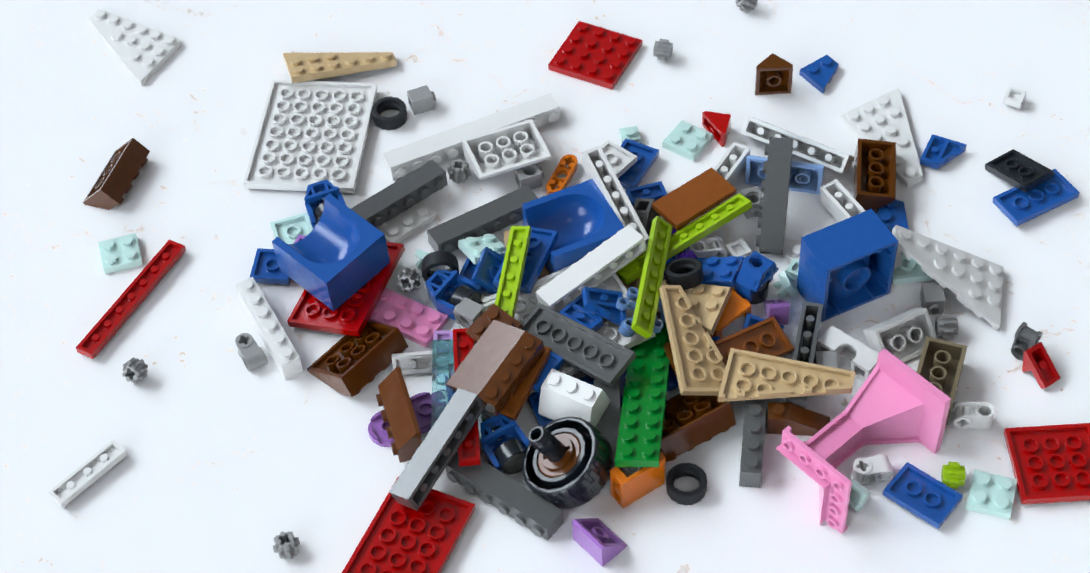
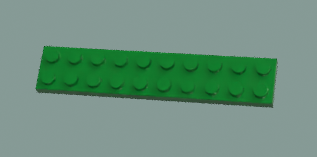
[615,322,670,467]

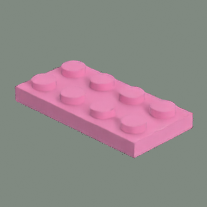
[368,288,449,348]

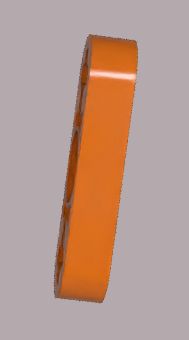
[546,154,578,195]

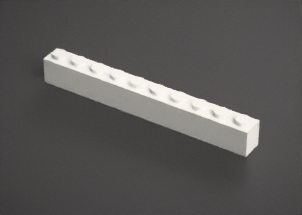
[382,93,561,180]

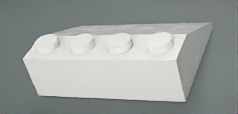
[462,119,552,180]

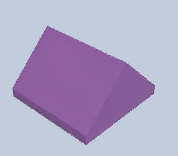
[572,518,627,567]

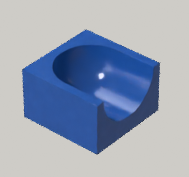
[522,179,625,274]
[272,193,390,311]
[797,209,898,322]

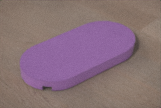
[368,392,446,447]

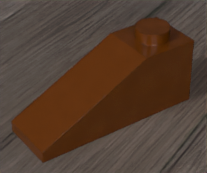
[767,402,831,436]

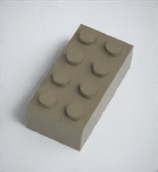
[917,336,968,425]

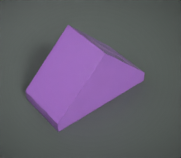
[763,299,790,325]

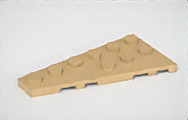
[283,52,397,83]
[619,277,732,335]
[659,285,726,396]
[718,348,856,402]

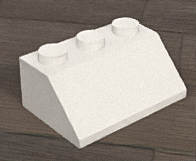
[863,307,937,363]
[538,369,611,427]

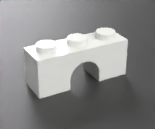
[816,326,879,382]

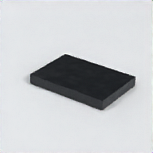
[985,149,1054,192]

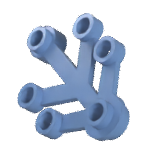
[616,287,666,337]

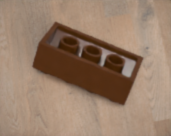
[83,138,150,210]
[853,138,896,211]
[376,367,422,463]

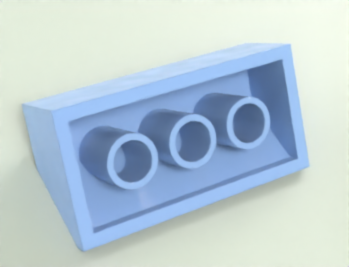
[745,155,825,195]

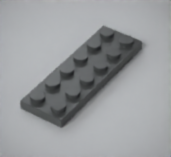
[522,303,637,388]

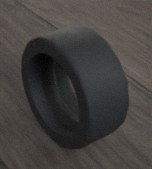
[372,97,407,130]
[421,251,459,285]
[664,258,704,290]
[666,463,707,505]

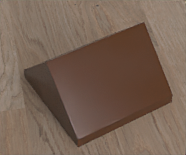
[755,53,793,95]

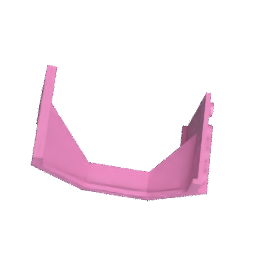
[775,348,951,534]

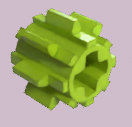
[941,462,966,489]

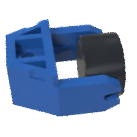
[304,180,346,229]
[735,251,779,305]
[425,270,482,320]
[480,414,529,475]

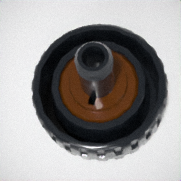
[522,417,613,509]

